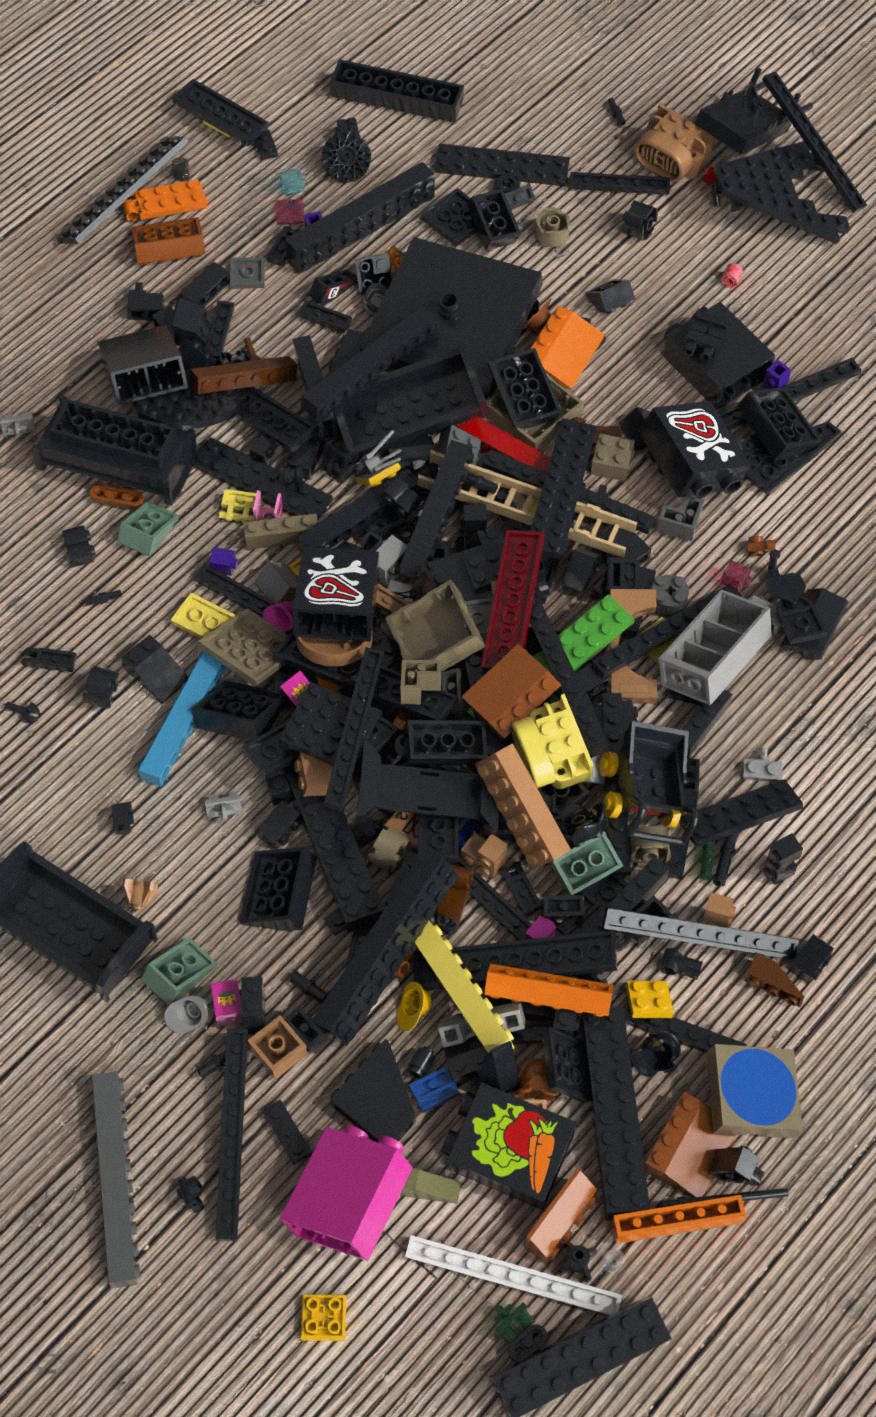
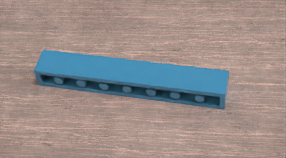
[138,651,226,787]

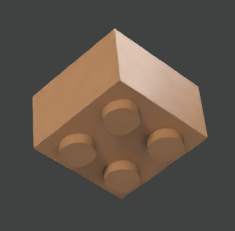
[247,1015,308,1080]

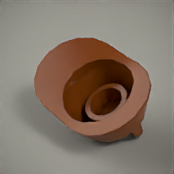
[524,298,551,334]

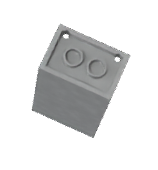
[659,589,771,705]

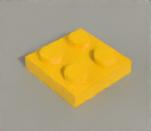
[626,981,674,1018]

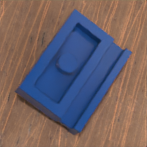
[409,1067,460,1113]

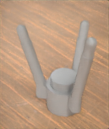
[364,430,401,473]

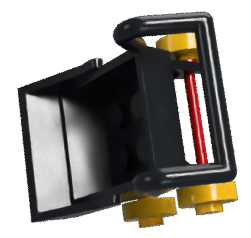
[599,721,698,846]

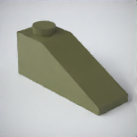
[400,1169,461,1204]

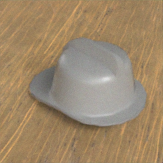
[164,995,209,1034]

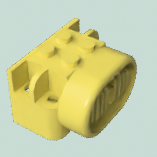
[511,694,594,789]

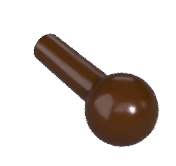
[244,337,261,361]

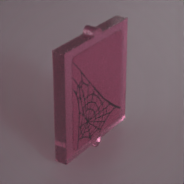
[275,198,304,225]

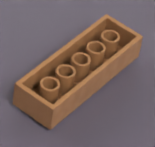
[475,743,571,870]

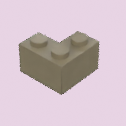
[400,660,441,704]

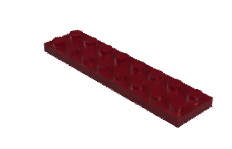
[481,530,545,671]

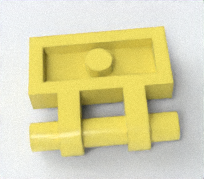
[219,489,256,523]

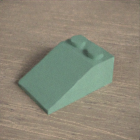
[117,501,179,556]
[549,831,623,895]
[141,938,217,1005]

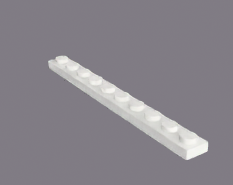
[405,1235,622,1315]

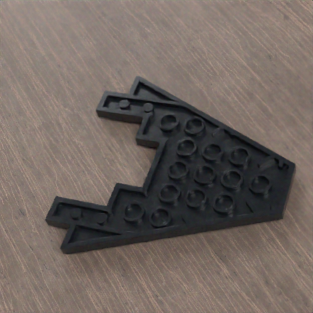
[713,141,851,244]

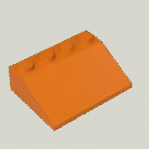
[531,305,605,390]

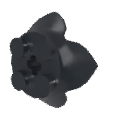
[558,802,605,847]

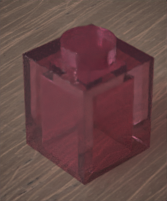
[721,560,752,593]

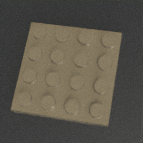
[197,608,288,686]

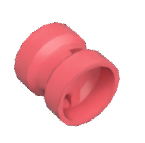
[721,263,743,288]

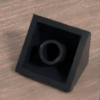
[619,407,650,451]

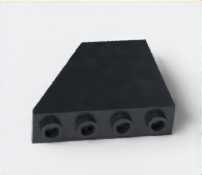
[330,1039,416,1142]

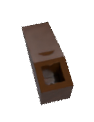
[744,953,805,1007]

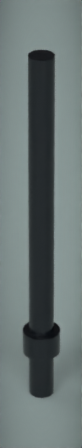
[660,1188,788,1208]

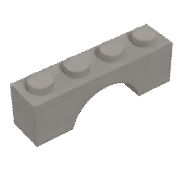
[438,1002,526,1047]

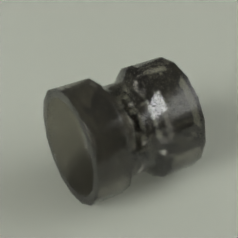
[172,157,190,181]

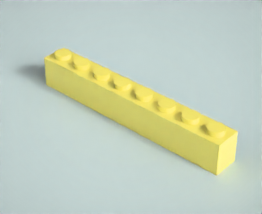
[415,920,515,1053]

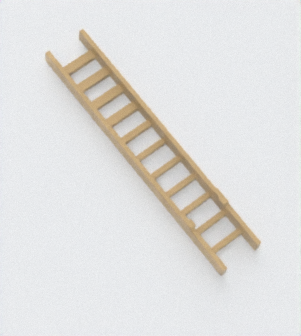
[417,450,637,558]

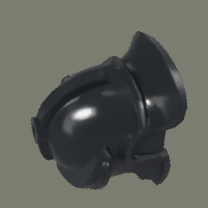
[630,1030,681,1077]

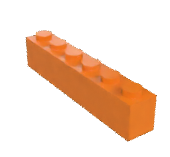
[485,964,614,1017]
[612,1195,746,1244]

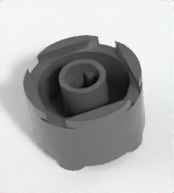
[652,575,689,618]

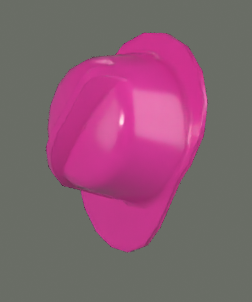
[263,601,294,632]

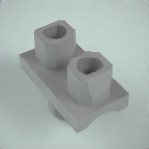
[0,412,35,437]
[205,791,243,821]

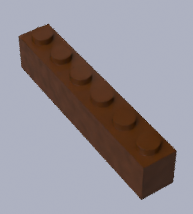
[190,356,298,394]

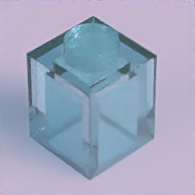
[280,168,307,196]

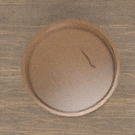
[296,628,373,666]

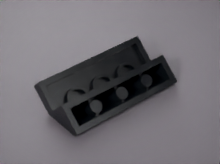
[781,588,849,660]

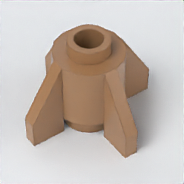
[122,878,158,910]

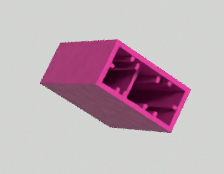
[280,1125,413,1261]

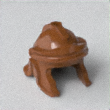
[512,1058,559,1102]

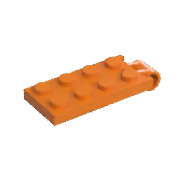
[122,179,208,221]

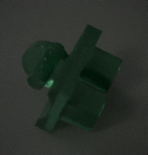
[494,1302,533,1344]

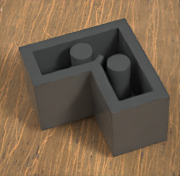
[657,496,704,541]

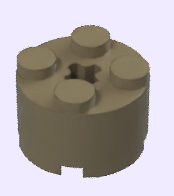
[535,207,570,247]
[629,825,671,867]
[367,826,410,873]

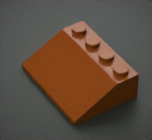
[132,217,206,265]
[461,644,561,740]
[645,1092,735,1198]

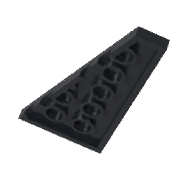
[744,421,842,496]

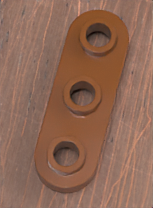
[90,484,144,509]

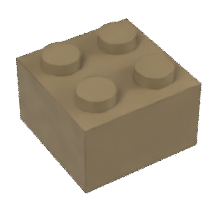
[591,434,635,482]

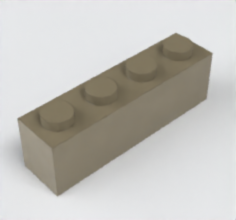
[243,514,318,550]

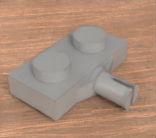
[742,748,783,782]

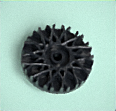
[322,131,371,182]

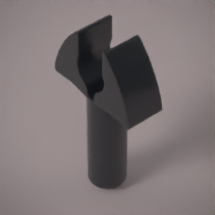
[5,702,41,723]

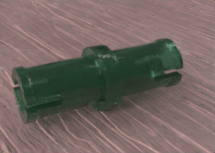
[699,841,715,880]

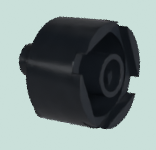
[623,200,658,240]
[83,665,119,709]

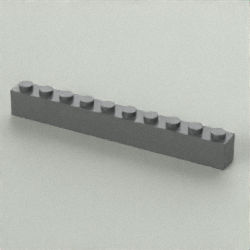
[92,1072,141,1289]

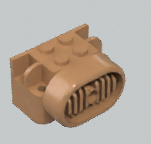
[634,104,715,182]

